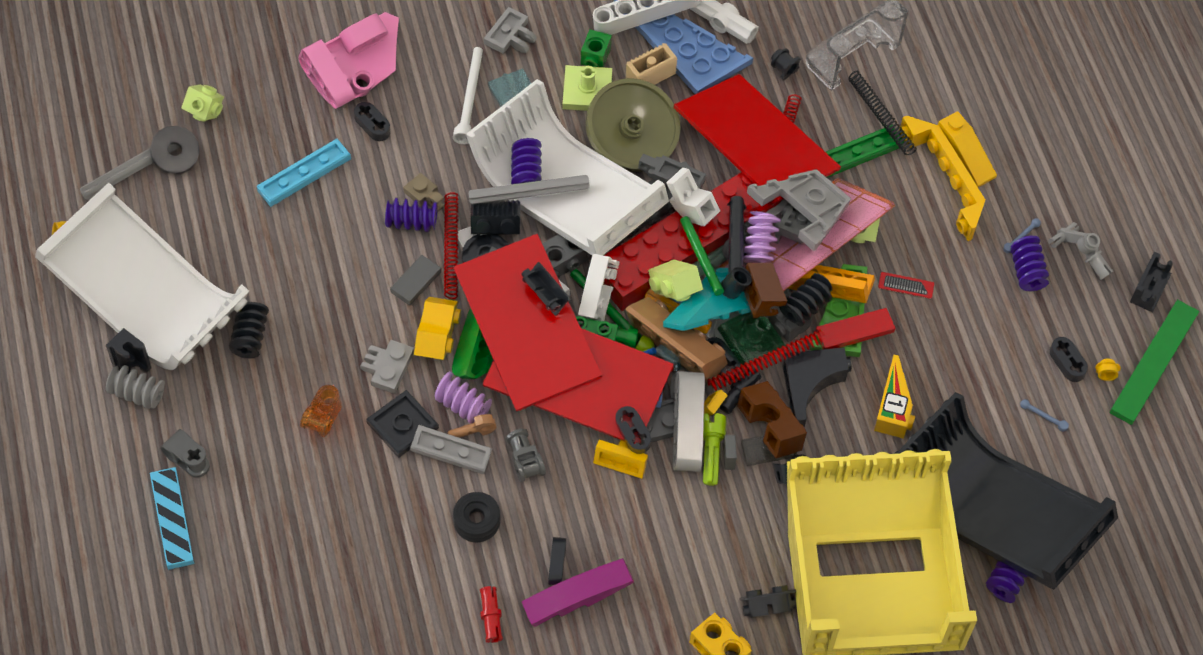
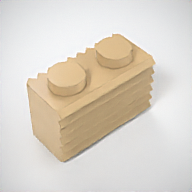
[626,43,678,85]

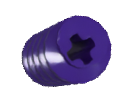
[511,138,542,185]
[385,197,438,232]
[1010,235,1049,292]
[986,561,1028,603]

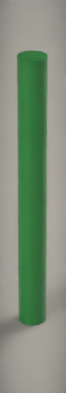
[680,216,724,296]
[570,269,642,342]

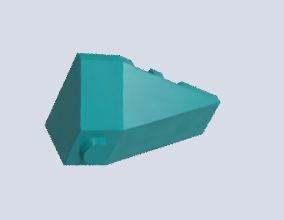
[663,268,751,331]

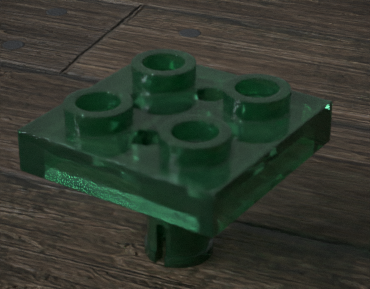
[717,312,786,369]

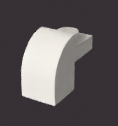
[666,168,720,226]

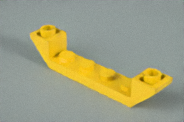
[899,116,986,241]

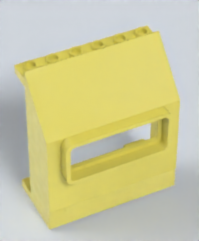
[787,449,977,655]

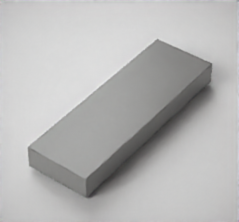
[410,425,492,475]

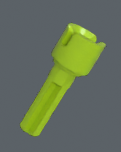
[703,413,726,486]

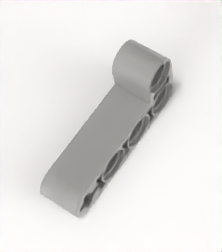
[670,371,705,472]

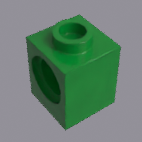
[581,29,612,68]

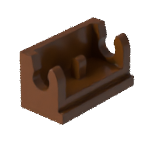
[744,263,787,318]

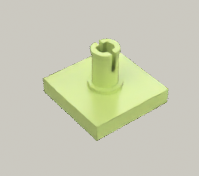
[562,65,612,111]

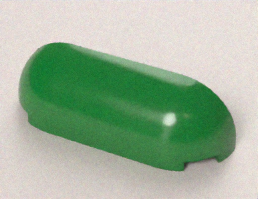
[452,308,493,380]

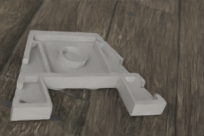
[747,169,851,251]

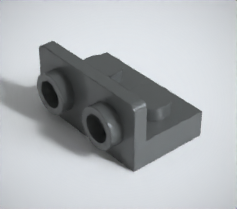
[774,203,812,244]

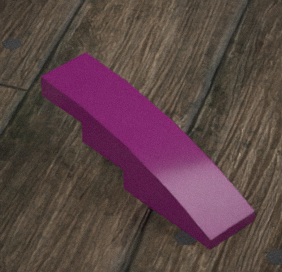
[521,558,634,627]

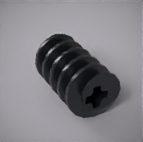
[779,273,832,327]
[229,302,269,359]

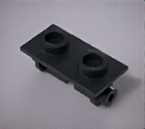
[521,262,570,316]
[739,585,797,618]

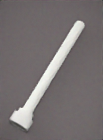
[453,47,483,144]

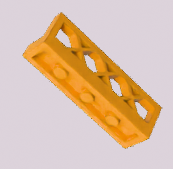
[787,265,875,303]

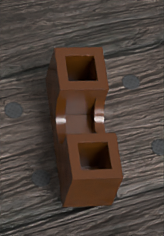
[737,381,807,458]

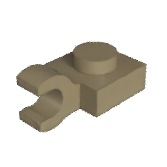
[403,173,444,211]

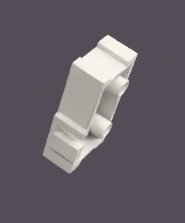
[578,253,619,321]

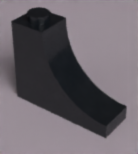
[782,348,852,427]

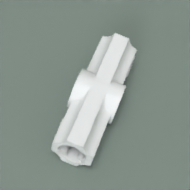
[690,0,759,44]

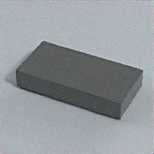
[390,255,441,305]

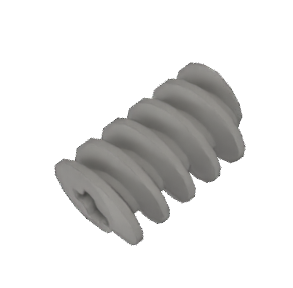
[106,365,165,409]

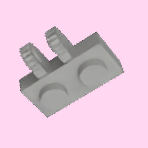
[484,7,537,54]

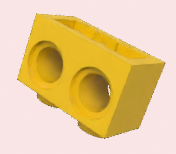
[689,612,752,655]

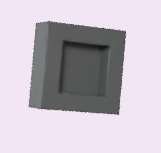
[723,435,737,470]

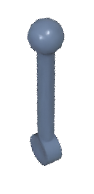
[1003,218,1041,253]
[1020,399,1069,432]

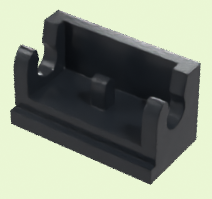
[1130,252,1173,313]
[106,328,152,374]

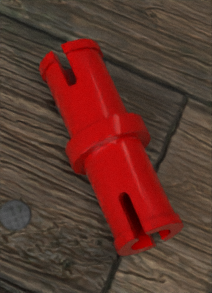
[480,586,503,643]

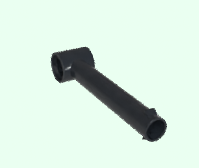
[721,196,752,299]

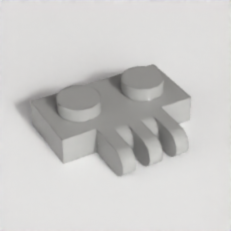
[360,340,414,394]

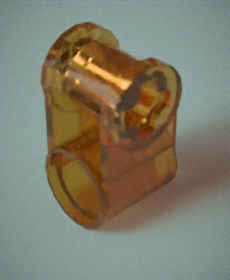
[300,385,342,437]

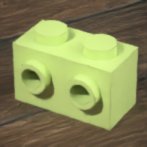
[648,260,703,301]

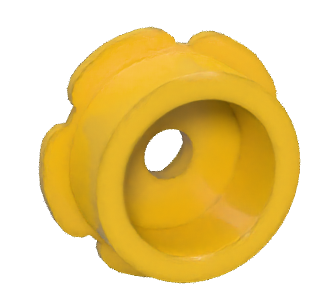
[1095,359,1121,381]

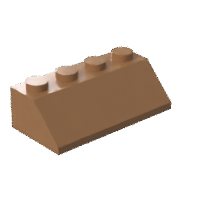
[625,297,728,385]

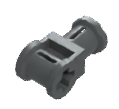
[506,429,546,482]

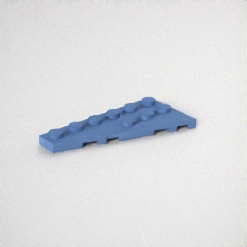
[614,0,753,94]

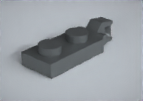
[638,153,707,189]

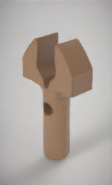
[447,414,497,438]

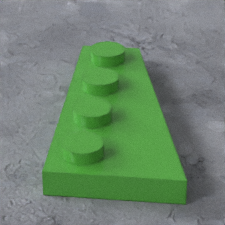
[810,264,867,357]

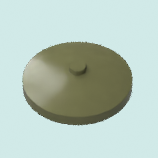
[585,78,680,172]

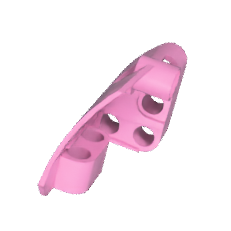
[299,12,399,109]

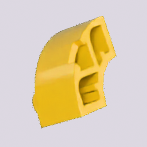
[414,297,461,360]

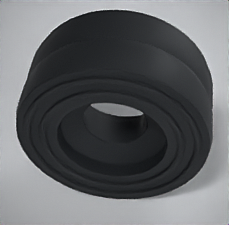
[453,492,501,542]

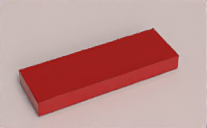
[815,308,896,349]

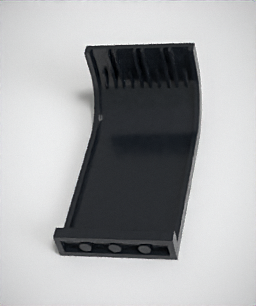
[894,392,1118,590]

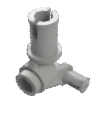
[1048,222,1113,280]

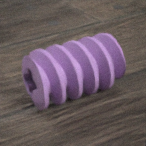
[744,211,781,263]
[435,371,492,424]

